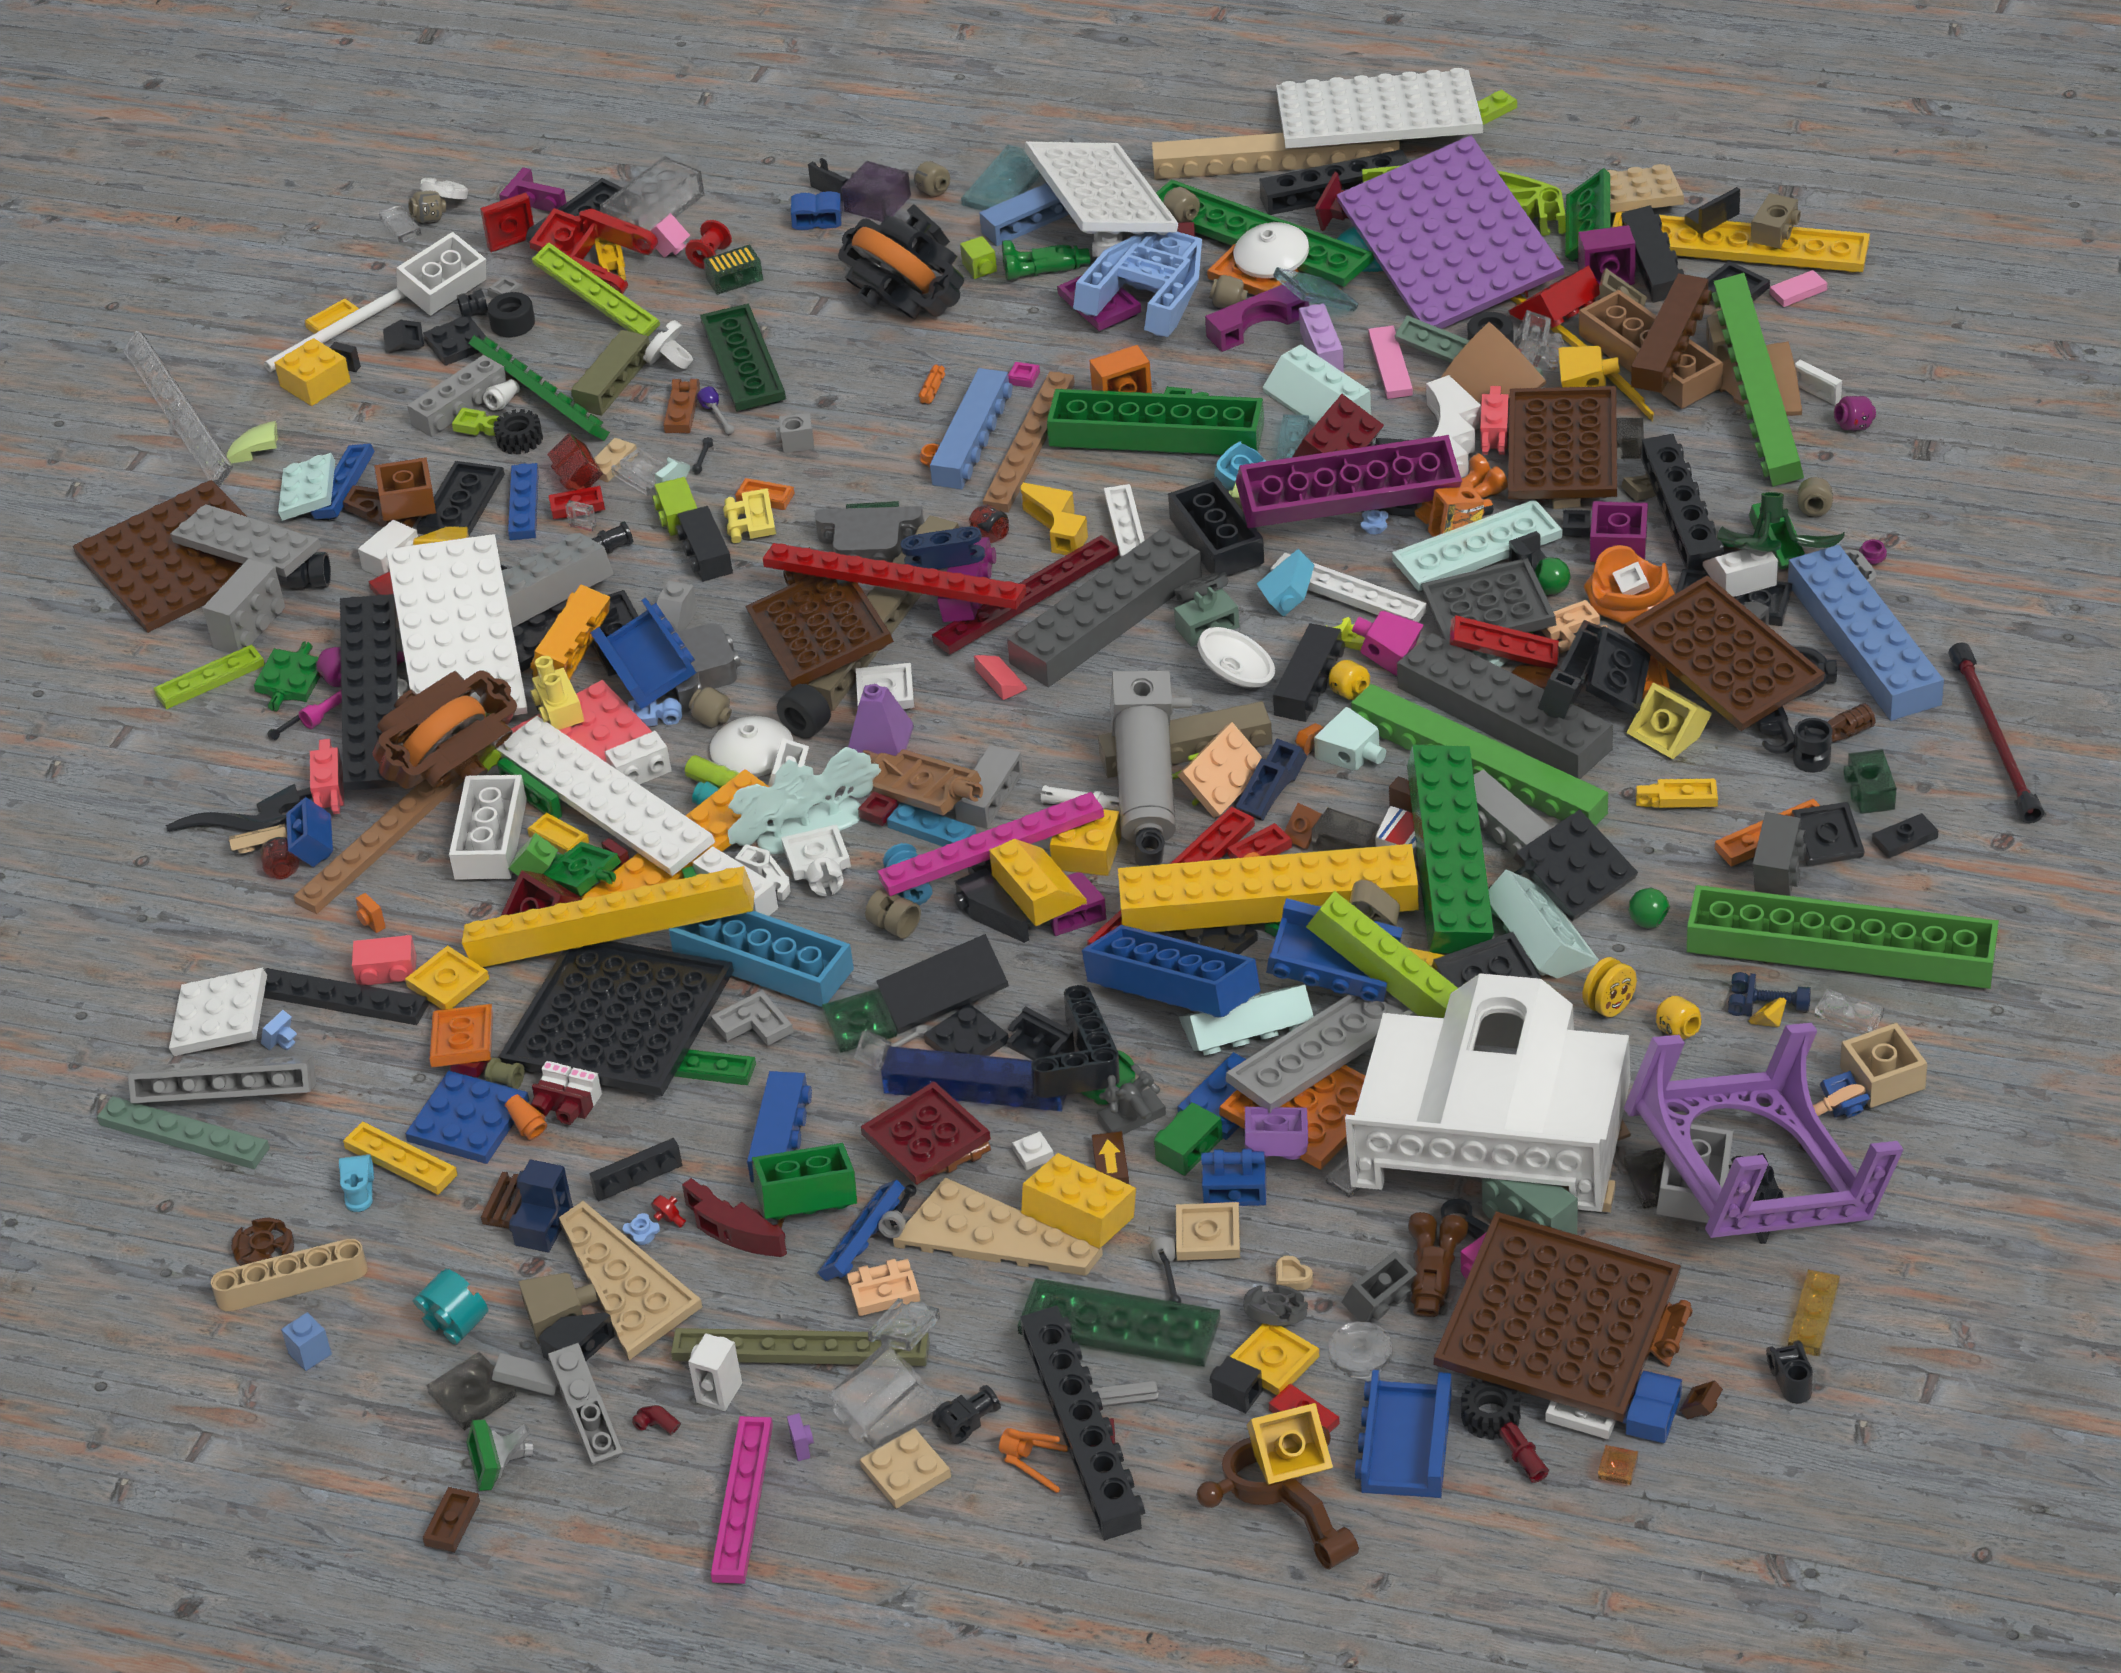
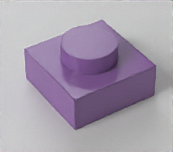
[787,1413,814,1461]

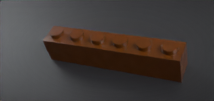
[1631,273,1712,393]

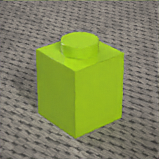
[960,236,997,279]

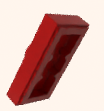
[1268,1384,1340,1432]

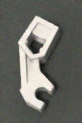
[735,844,791,901]

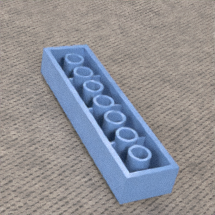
[1788,545,1944,721]

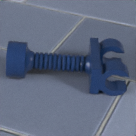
[1728,972,1811,1017]

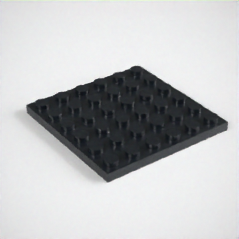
[498,941,734,1096]

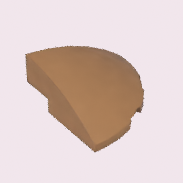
[1441,322,1546,405]
[1718,341,1802,416]

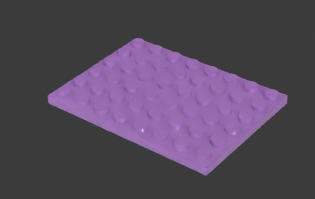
[1336,135,1564,329]

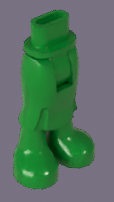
[1002,240,1090,280]

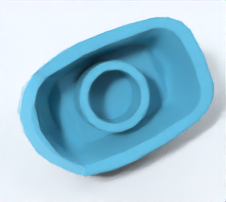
[1214,442,1266,490]

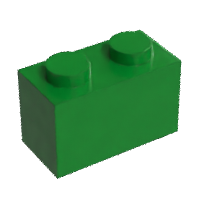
[1154,1102,1223,1176]

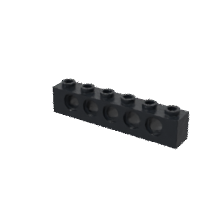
[1259,149,1409,215]
[1641,434,1724,571]

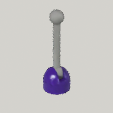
[697,386,734,434]

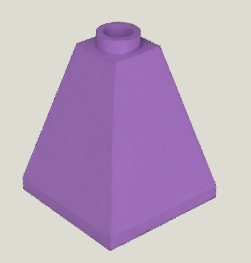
[848,684,914,756]

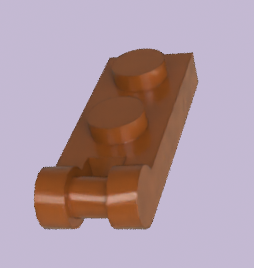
[664,379,700,433]

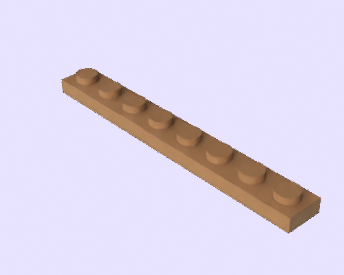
[983,371,1075,513]
[294,778,464,914]

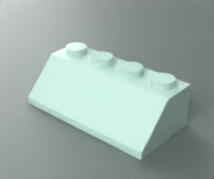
[1263,344,1371,426]
[1488,870,1599,979]
[1179,985,1314,1056]

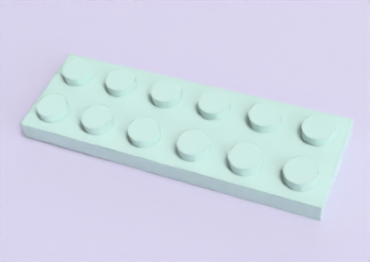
[1392,499,1562,592]

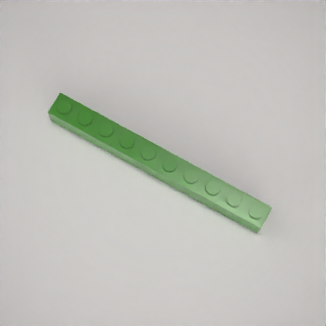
[1712,273,1804,487]
[1351,684,1608,826]

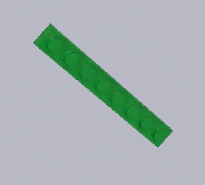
[468,335,610,441]

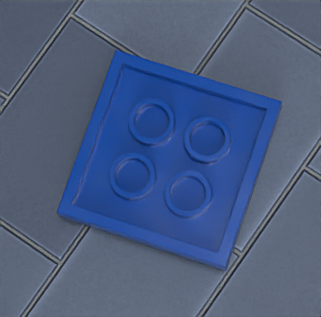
[405,1071,530,1164]

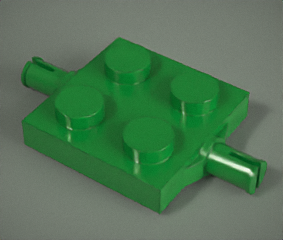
[254,641,321,711]
[543,842,621,896]

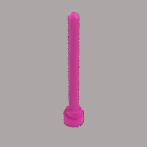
[299,651,405,729]

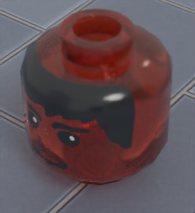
[969,504,1009,543]
[260,837,299,879]

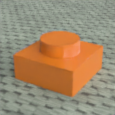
[356,893,386,933]

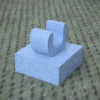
[261,1010,297,1051]

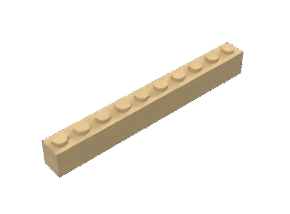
[1152,133,1400,180]

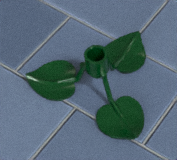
[1717,492,1845,552]

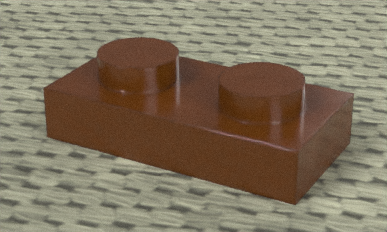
[423,1487,480,1553]

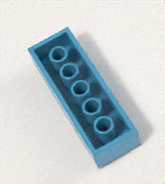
[669,911,854,1008]

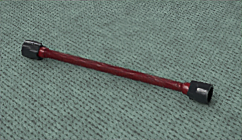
[1948,642,2044,824]

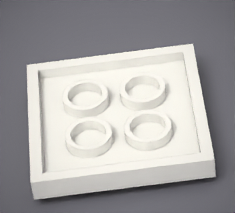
[169,967,267,1056]

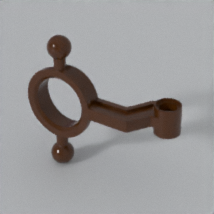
[1196,1426,1359,1570]

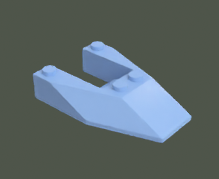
[1073,232,1202,337]

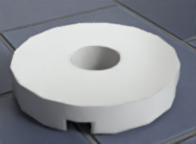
[420,178,468,199]

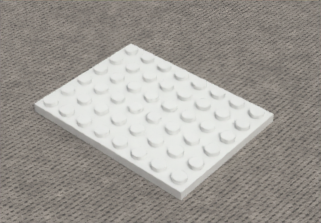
[1276,68,1483,149]

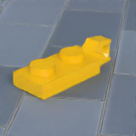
[1635,778,1718,808]

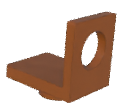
[1284,803,1334,850]

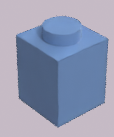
[281,1312,332,1371]

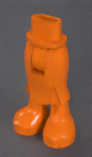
[1415,453,1508,524]

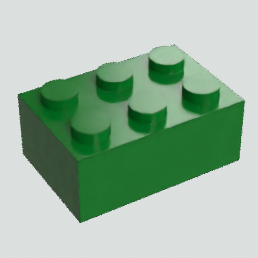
[752,1143,857,1219]

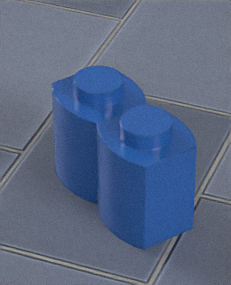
[791,191,842,230]
[1622,1371,1682,1443]

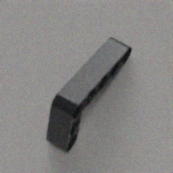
[1031,985,1120,1098]

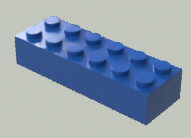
[1082,925,1261,1018]

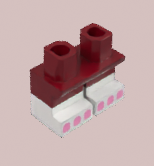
[530,1061,602,1125]

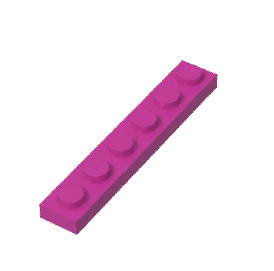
[710,1416,773,1584]

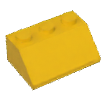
[989,839,1087,926]

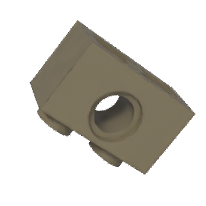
[1751,193,1801,249]

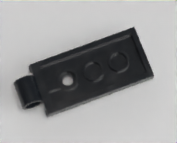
[526,178,638,243]

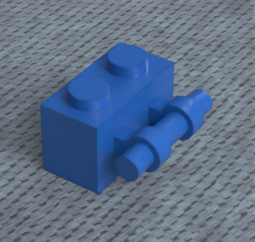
[1201,1148,1267,1206]

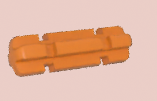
[919,365,945,404]

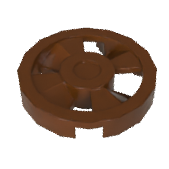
[231,1217,294,1266]

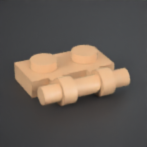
[1541,600,1608,653]
[847,1259,920,1316]

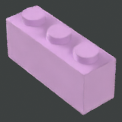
[1299,303,1344,373]

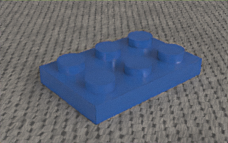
[1177,1052,1246,1140]

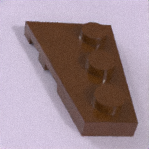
[343,485,419,528]

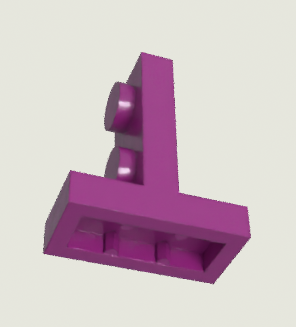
[499,167,567,212]

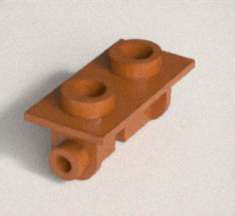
[1650,1300,1693,1367]

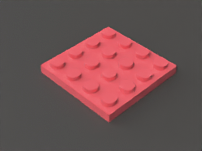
[511,679,652,762]

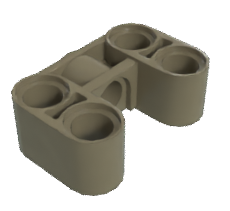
[1319,880,1400,926]

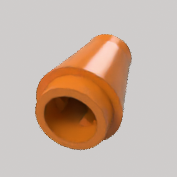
[505,1094,548,1140]

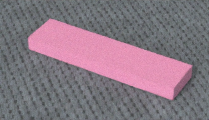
[1368,325,1413,399]

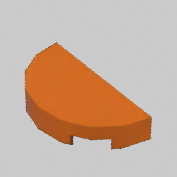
[1295,723,1324,756]

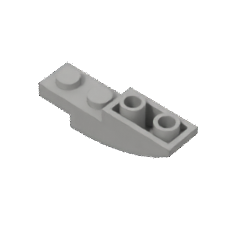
[548,1343,623,1466]

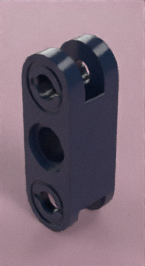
[900,526,986,569]

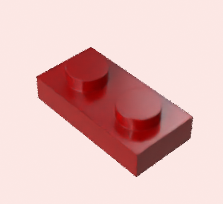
[548,485,605,519]
[1227,823,1292,859]

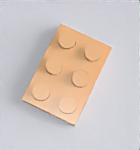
[1177,722,1263,819]

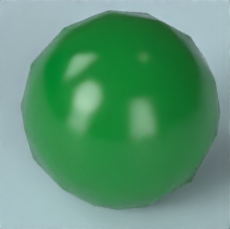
[1534,557,1571,595]
[1628,887,1670,929]

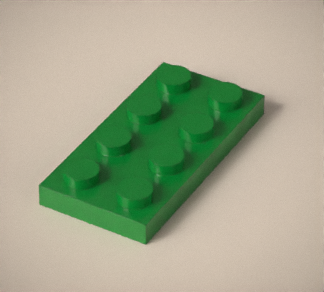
[1565,168,1610,262]

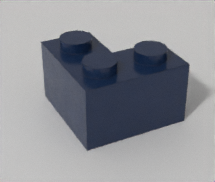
[509,1159,573,1253]

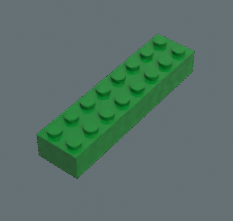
[1047,389,1264,455]
[1407,745,1494,953]

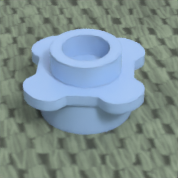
[1361,510,1388,534]
[623,1213,660,1245]

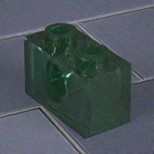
[1843,749,1897,814]

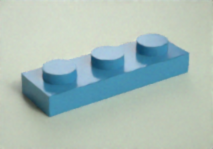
[887,802,976,847]

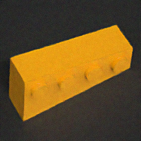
[530,585,610,680]

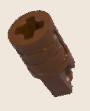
[1827,703,1876,742]

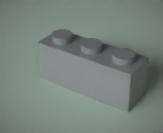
[953,745,1023,829]

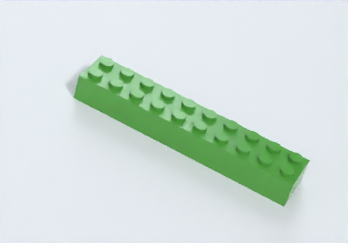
[1686,885,1999,989]

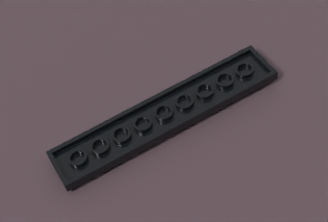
[340,594,400,791]

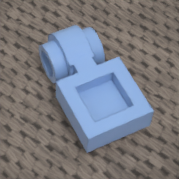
[628,698,682,726]

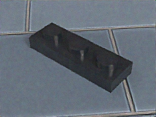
[589,1138,683,1202]

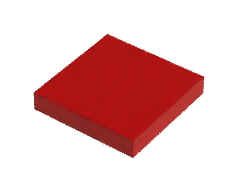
[480,192,534,252]

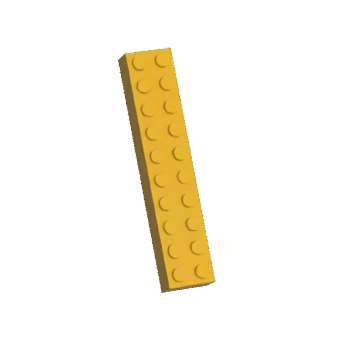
[1118,844,1419,932]

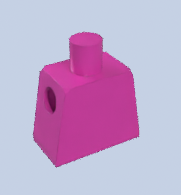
[1352,611,1424,676]

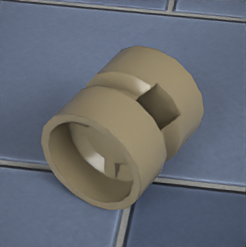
[865,888,921,939]

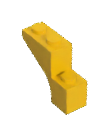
[1021,482,1088,555]

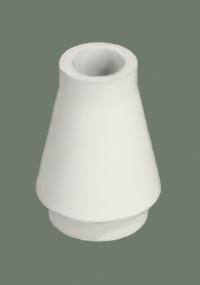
[483,379,520,410]

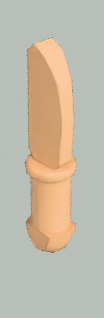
[1813,1084,1866,1116]

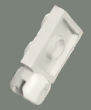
[781,824,851,896]

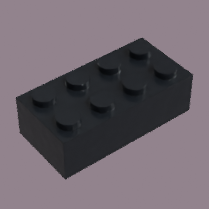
[1168,477,1265,576]

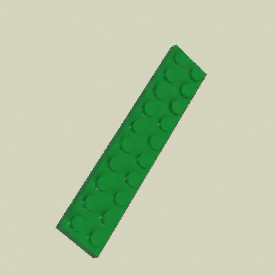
[1156,179,1374,287]

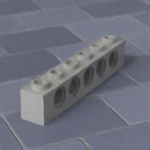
[128,1055,316,1103]

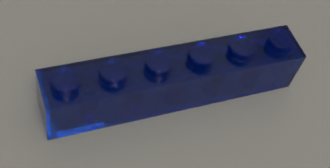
[881,1046,1066,1111]

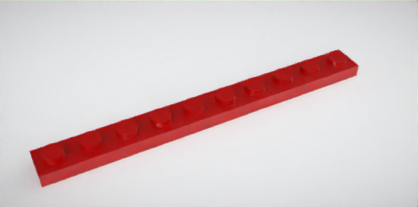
[763,543,1027,609]

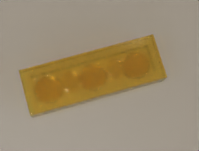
[1788,1269,1840,1357]

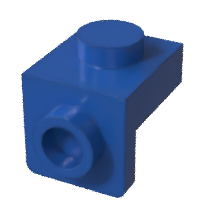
[1820,1071,1870,1118]

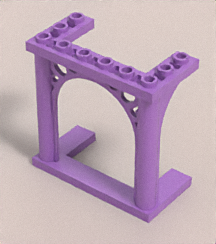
[1624,1023,1904,1238]

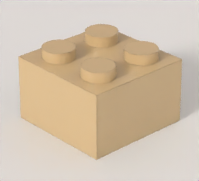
[1840,1023,1927,1108]

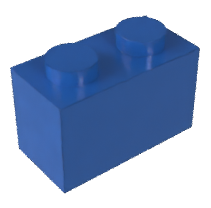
[286,797,333,867]

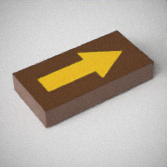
[1092,1131,1129,1184]

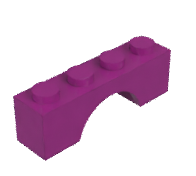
[1205,280,1309,352]

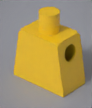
[1558,346,1620,387]

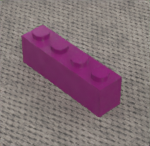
[937,537,996,622]

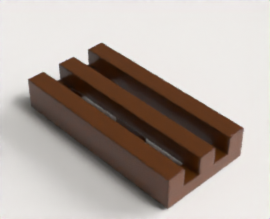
[481,1172,522,1229]

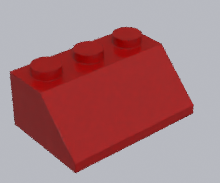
[1508,265,1600,329]

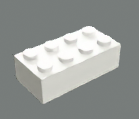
[449,775,527,880]

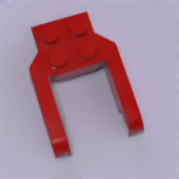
[529,208,658,294]

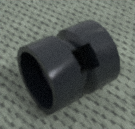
[287,552,331,588]
[1793,718,1832,773]

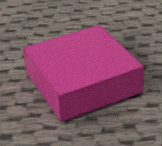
[1008,362,1040,388]

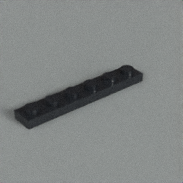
[263,968,429,1025]

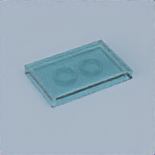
[1273,267,1359,312]

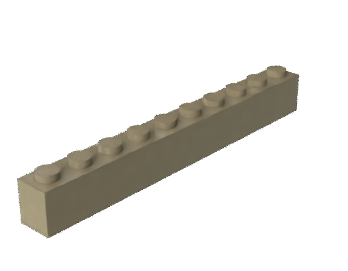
[808,515,959,711]

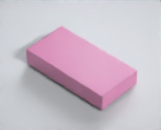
[1769,270,1828,307]

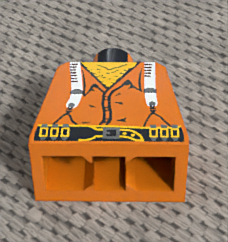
[1428,487,1494,537]

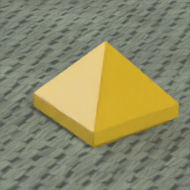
[1748,997,1786,1027]

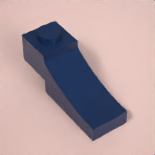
[1236,738,1307,821]

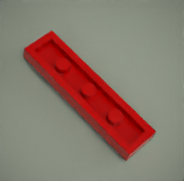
[1450,615,1559,669]

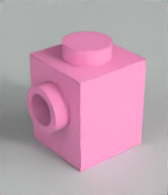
[650,213,690,258]

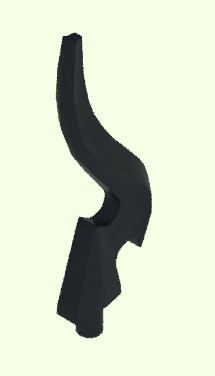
[166,784,312,832]

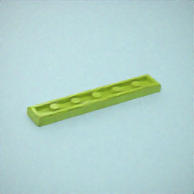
[532,243,660,336]

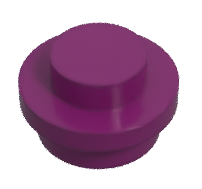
[1859,539,1887,564]

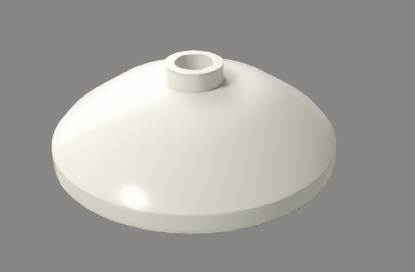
[1233,222,1309,278]
[1197,627,1275,688]
[710,716,793,777]

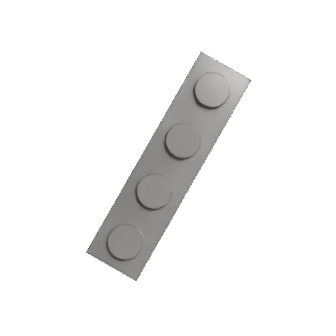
[1474,770,1552,857]

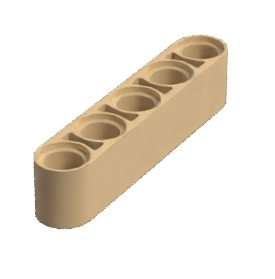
[211,1239,368,1311]

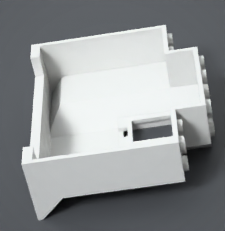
[1345,973,1630,1212]

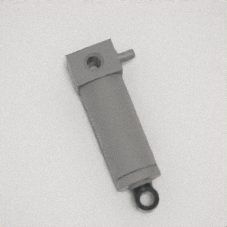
[1110,670,1192,866]

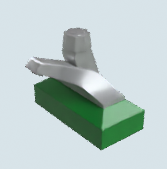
[466,1420,533,1491]

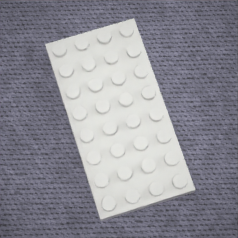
[1024,142,1178,235]
[386,534,528,718]

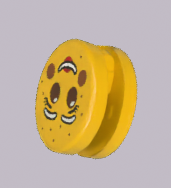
[1582,957,1637,1017]

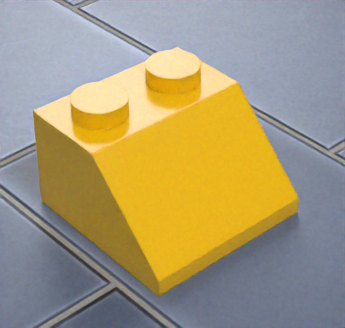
[1247,1403,1333,1485]

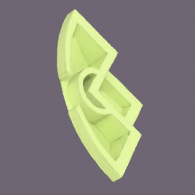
[226,421,278,464]

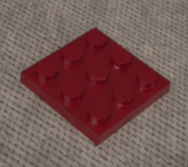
[860,1082,991,1185]

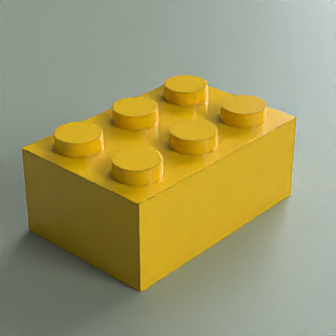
[1021,1153,1136,1249]

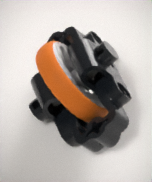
[838,213,964,320]

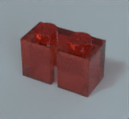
[547,433,604,491]

